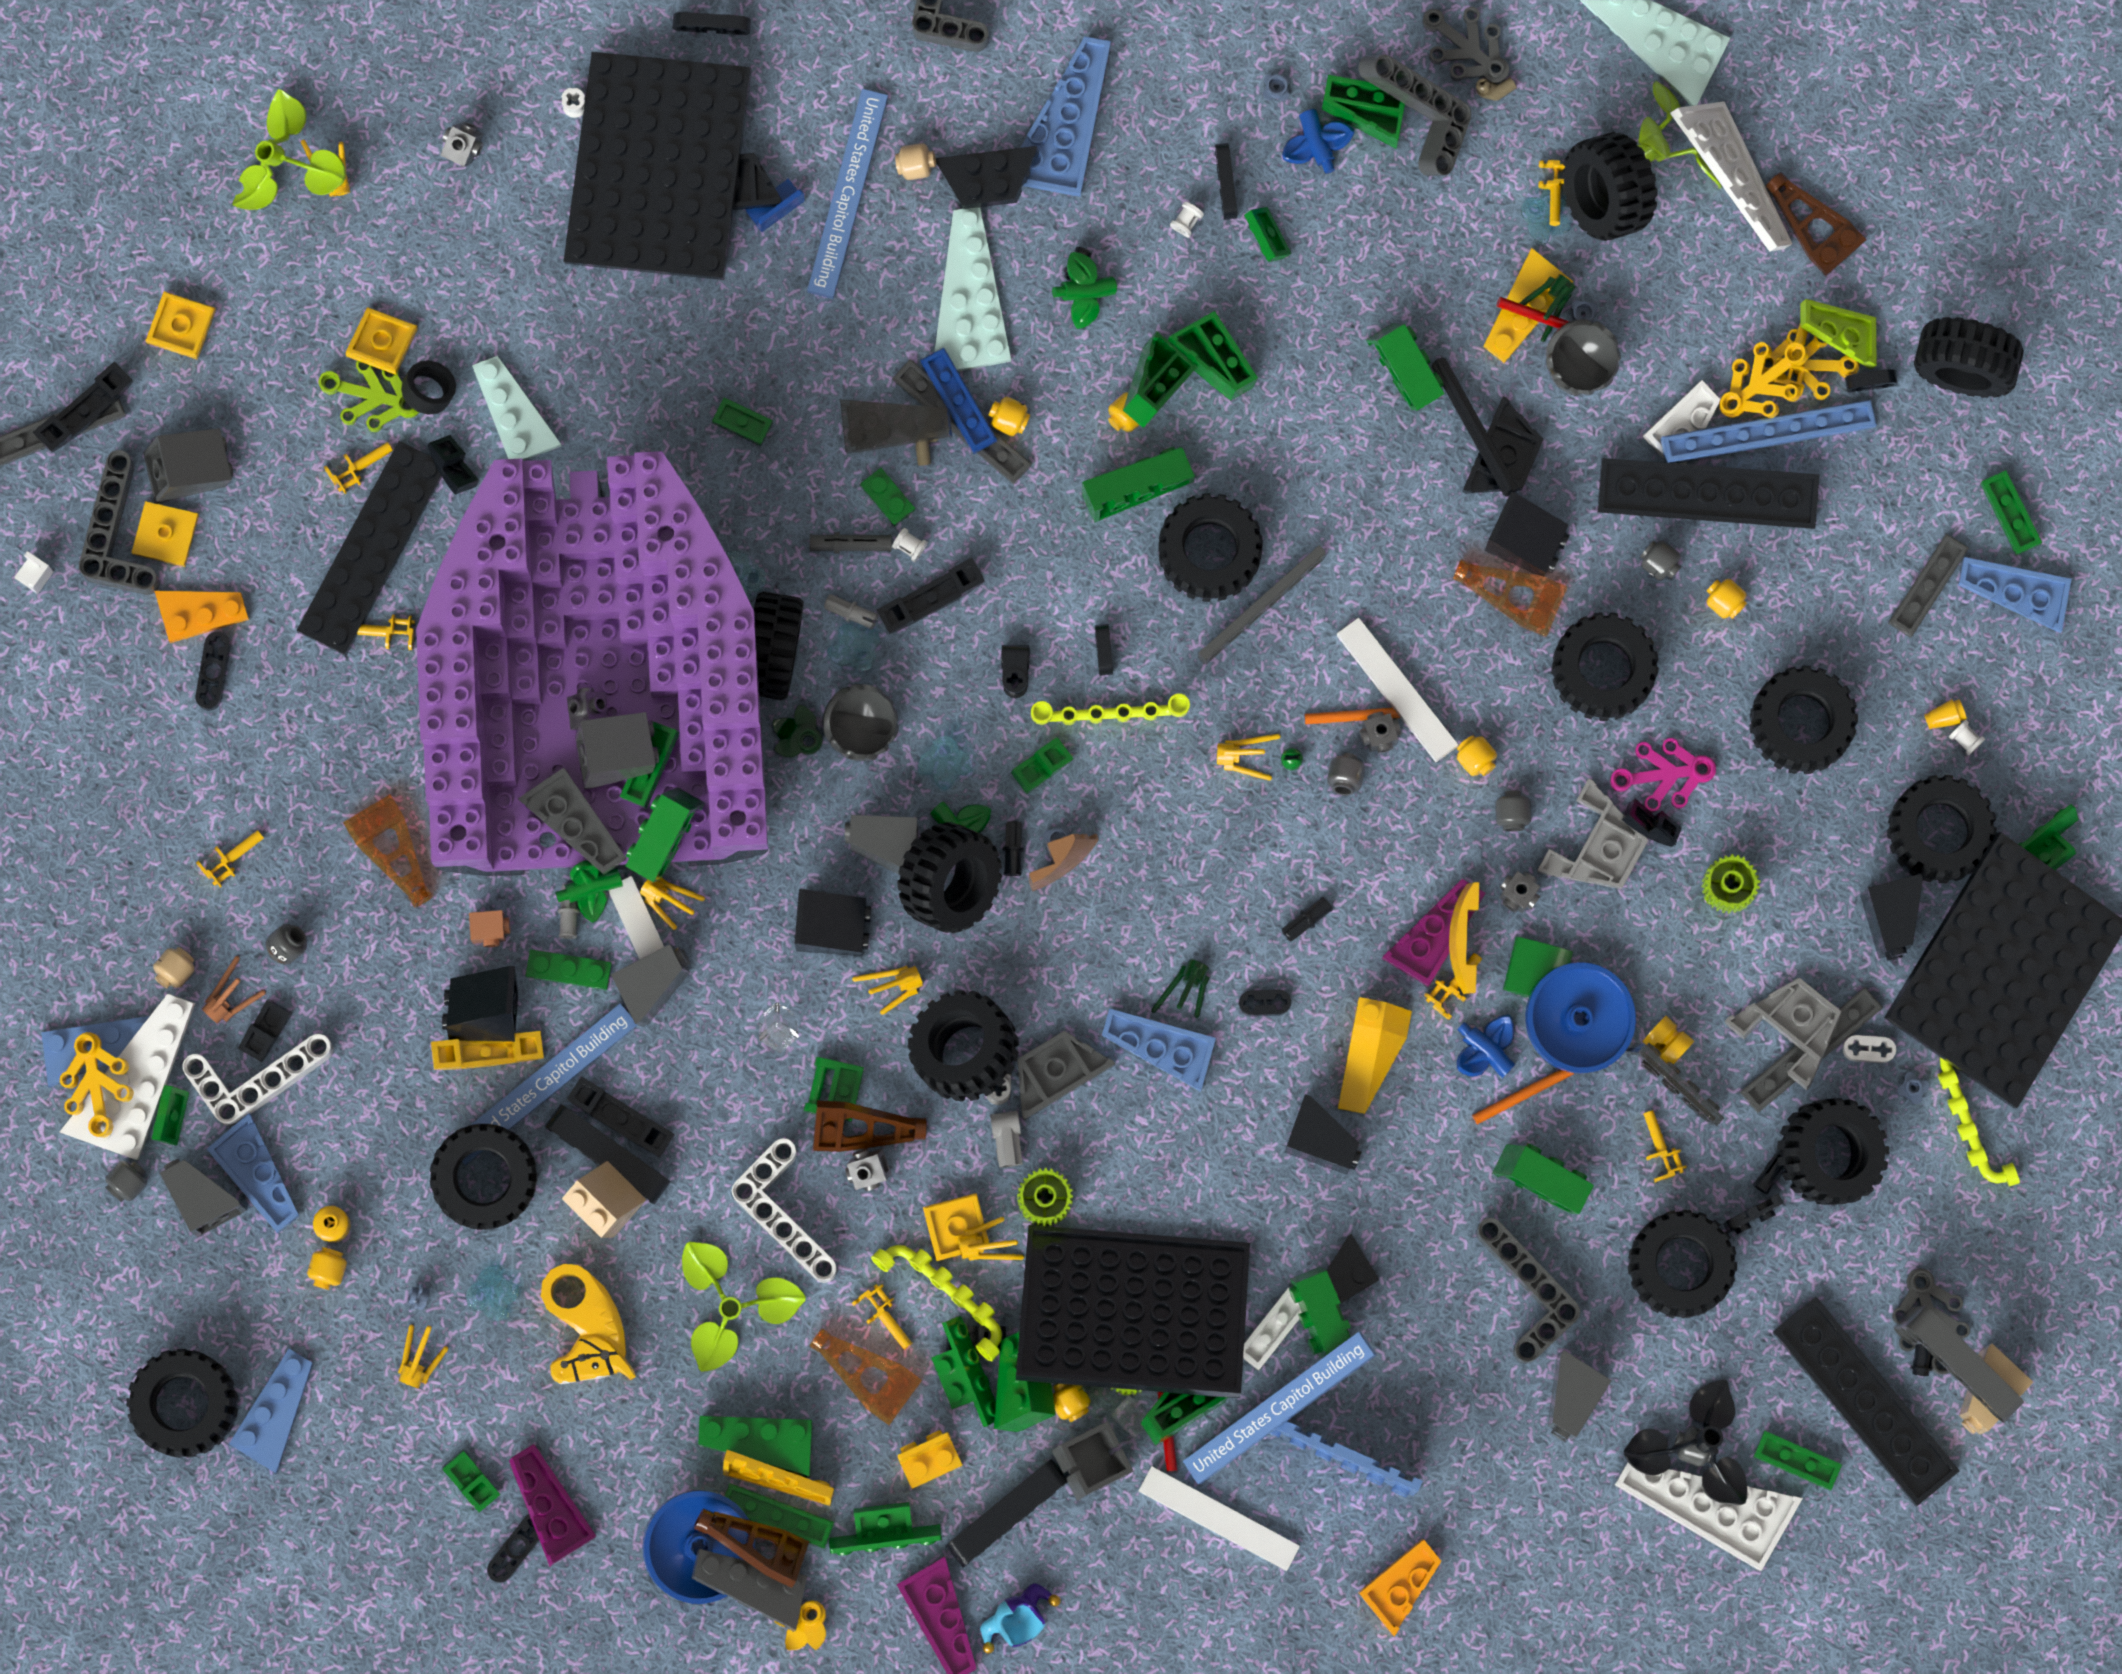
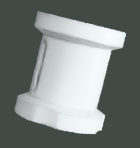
[562,88,585,118]
[1170,202,1204,238]
[892,528,928,562]
[1949,720,1985,756]

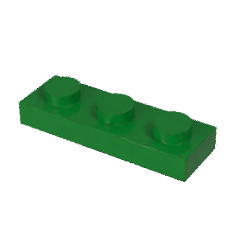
[1980,470,2042,556]
[620,721,680,808]
[525,949,612,990]
[1753,1431,1842,1491]

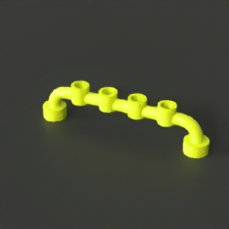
[1031,694,1190,725]
[1937,1057,2020,1187]
[871,1245,1002,1361]

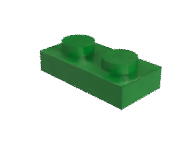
[1244,207,1292,262]
[712,397,773,446]
[860,468,915,527]
[152,1085,189,1146]

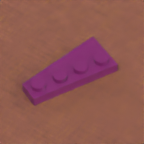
[1381,879,1486,987]
[509,1444,596,1567]
[897,1557,977,1674]

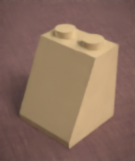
[562,1161,646,1238]
[1959,1344,2033,1434]

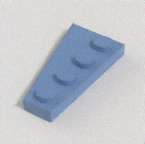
[1958,557,2072,633]
[1102,1008,1216,1092]
[41,1016,150,1088]
[207,1113,300,1234]
[229,1349,313,1474]

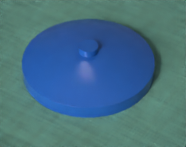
[1525,962,1636,1073]
[642,1490,755,1604]

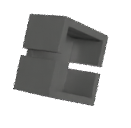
[1052,1421,1134,1501]

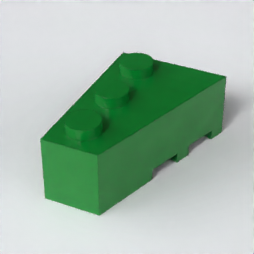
[1168,311,1258,401]
[1366,323,1445,411]
[1123,331,1198,428]
[1492,1143,1594,1214]
[994,1332,1056,1432]
[1140,1392,1229,1446]

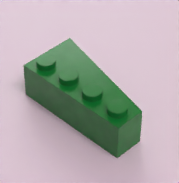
[698,1416,813,1478]

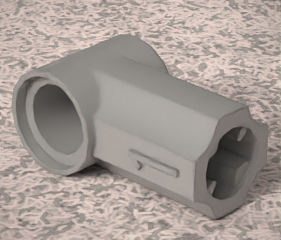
[990,1111,1023,1168]

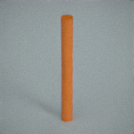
[1304,708,1401,725]
[1472,1069,1574,1125]

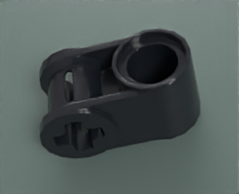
[1001,645,1030,699]

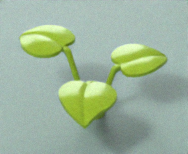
[1637,80,1722,189]
[232,89,346,210]
[682,1241,806,1372]

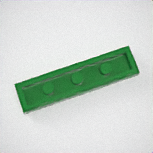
[725,1483,835,1549]

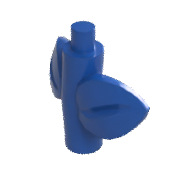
[1282,109,1355,174]
[1457,1014,1516,1078]

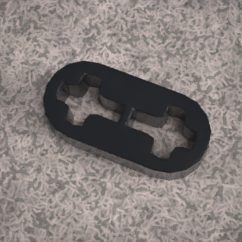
[1845,369,1898,393]
[1095,624,1113,676]
[1239,989,1291,1017]

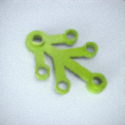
[318,361,420,432]

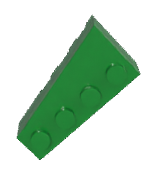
[1082,447,1195,523]

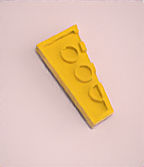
[1483,248,1573,363]
[723,1450,834,1506]

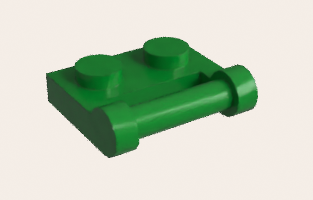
[803,1057,864,1122]

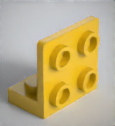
[897,1430,963,1489]

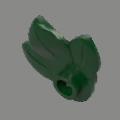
[773,705,822,758]

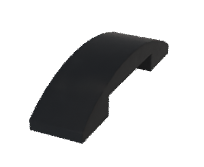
[33,361,133,453]
[877,558,985,634]
[567,1076,675,1158]

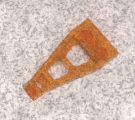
[1453,559,1567,637]
[343,794,433,908]
[809,1328,922,1426]

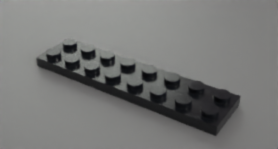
[297,441,442,656]
[1597,458,1820,529]
[1772,1297,1960,1507]

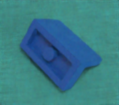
[745,178,805,232]

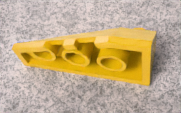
[1338,997,1412,1114]

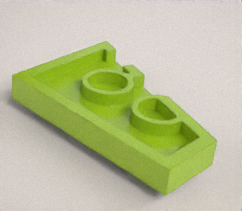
[1800,299,1877,370]

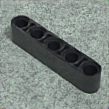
[544,1104,670,1204]
[945,1459,1068,1568]

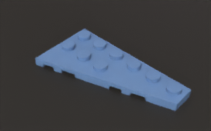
[1021,36,1111,197]
[1270,1421,1423,1498]

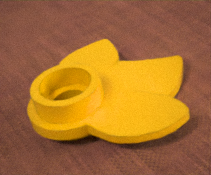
[774,1600,826,1650]

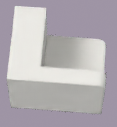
[14,551,53,594]

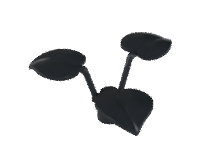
[1624,1380,1747,1505]

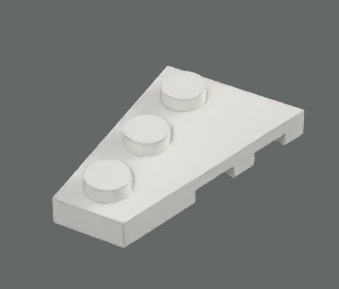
[1643,380,1720,464]

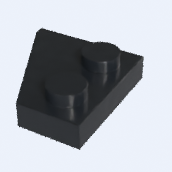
[1723,1194,1783,1235]
[1327,1234,1379,1304]

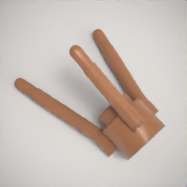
[202,956,266,1024]

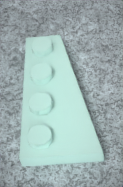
[472,356,562,461]

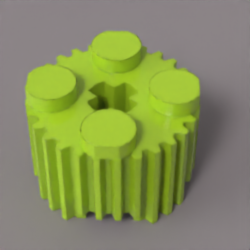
[1701,854,1760,914]
[1017,1168,1073,1226]

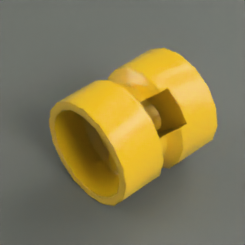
[1642,1015,1695,1068]

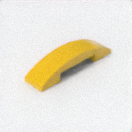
[1449,882,1479,994]
[431,1031,544,1070]

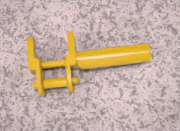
[1538,160,1565,226]
[1770,324,1810,389]
[324,442,393,494]
[357,614,415,650]
[196,830,264,888]
[1424,953,1482,1020]
[1643,1110,1687,1183]
[852,1284,913,1350]

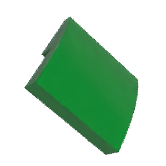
[1503,937,1573,997]

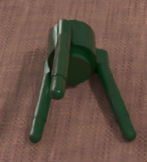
[1520,274,1576,342]
[1151,959,1210,1018]

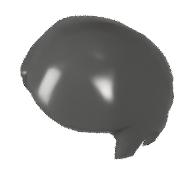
[1546,319,1621,396]
[823,684,899,761]

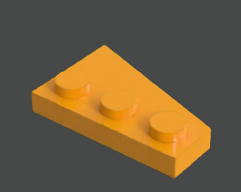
[154,591,249,643]
[1358,1539,1441,1637]

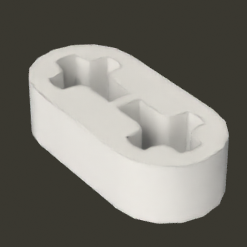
[1842,1035,1896,1063]

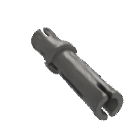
[810,532,891,554]

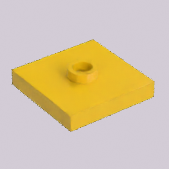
[145,291,216,360]
[345,307,418,375]
[131,501,199,567]
[922,1193,989,1261]

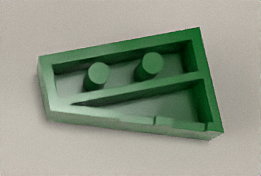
[1322,75,1405,149]
[625,787,705,883]
[1289,1267,1351,1358]

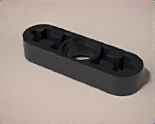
[672,12,751,35]
[1215,143,1237,220]
[195,631,231,711]
[487,1514,539,1583]

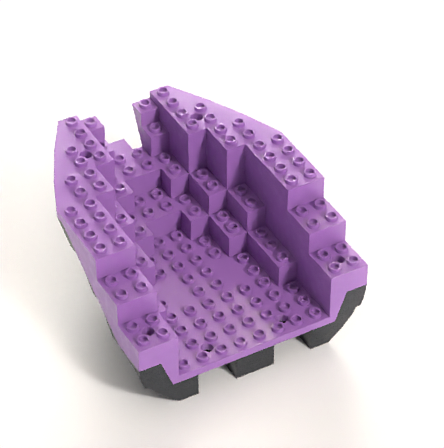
[416,451,768,877]

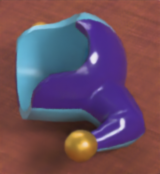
[980,1583,1061,1654]

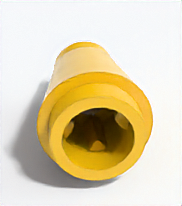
[1924,699,1967,730]

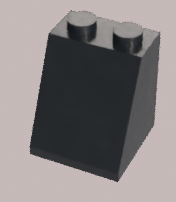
[1485,491,1570,578]
[1861,874,1923,962]
[794,889,872,956]
[442,966,518,1042]
[1284,1094,1362,1175]

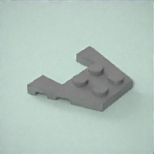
[1537,778,1649,889]
[1725,978,1842,1090]

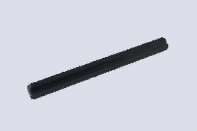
[1432,358,1518,497]

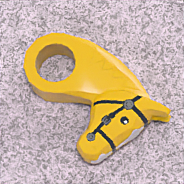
[541,1264,636,1384]

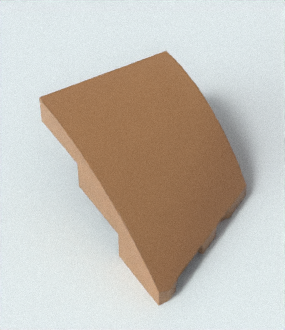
[1029,834,1099,892]

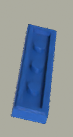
[920,348,997,455]

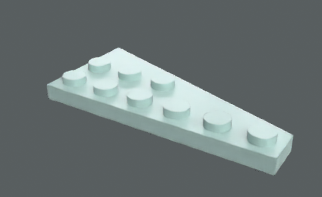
[1580,0,1730,106]
[935,207,1011,372]

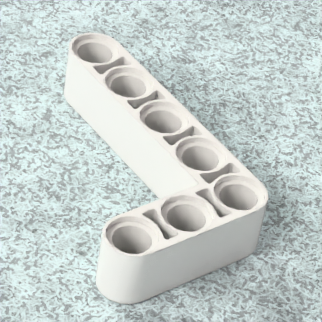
[183,1034,333,1126]
[732,1138,837,1283]

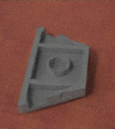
[1017,1030,1115,1121]

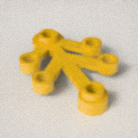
[1759,329,1860,400]
[1719,342,1809,418]
[59,1032,134,1138]

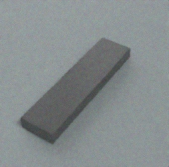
[1888,533,1969,638]

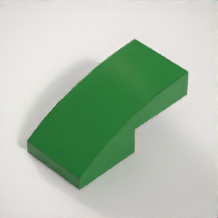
[1011,737,1074,794]
[442,1450,501,1513]

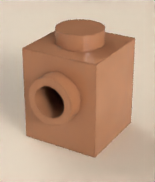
[469,910,511,947]

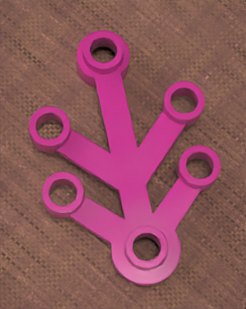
[1610,738,1716,813]

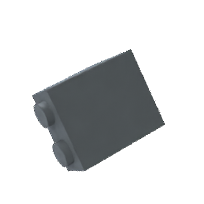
[143,428,233,504]
[575,712,659,790]
[845,815,918,874]
[611,944,691,1027]
[160,1159,247,1237]
[1548,1350,1612,1442]

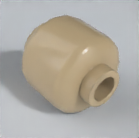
[895,143,936,180]
[153,947,195,989]

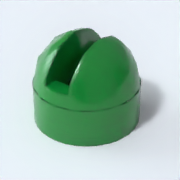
[1281,748,1303,770]

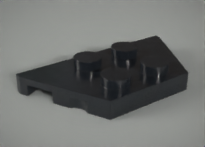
[936,146,1039,209]
[734,153,782,210]
[1462,396,1543,494]

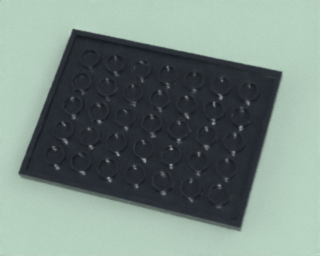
[563,52,752,280]
[1884,832,2122,1108]
[1016,1225,1250,1398]

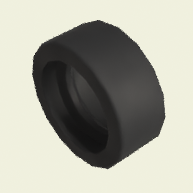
[401,360,456,415]

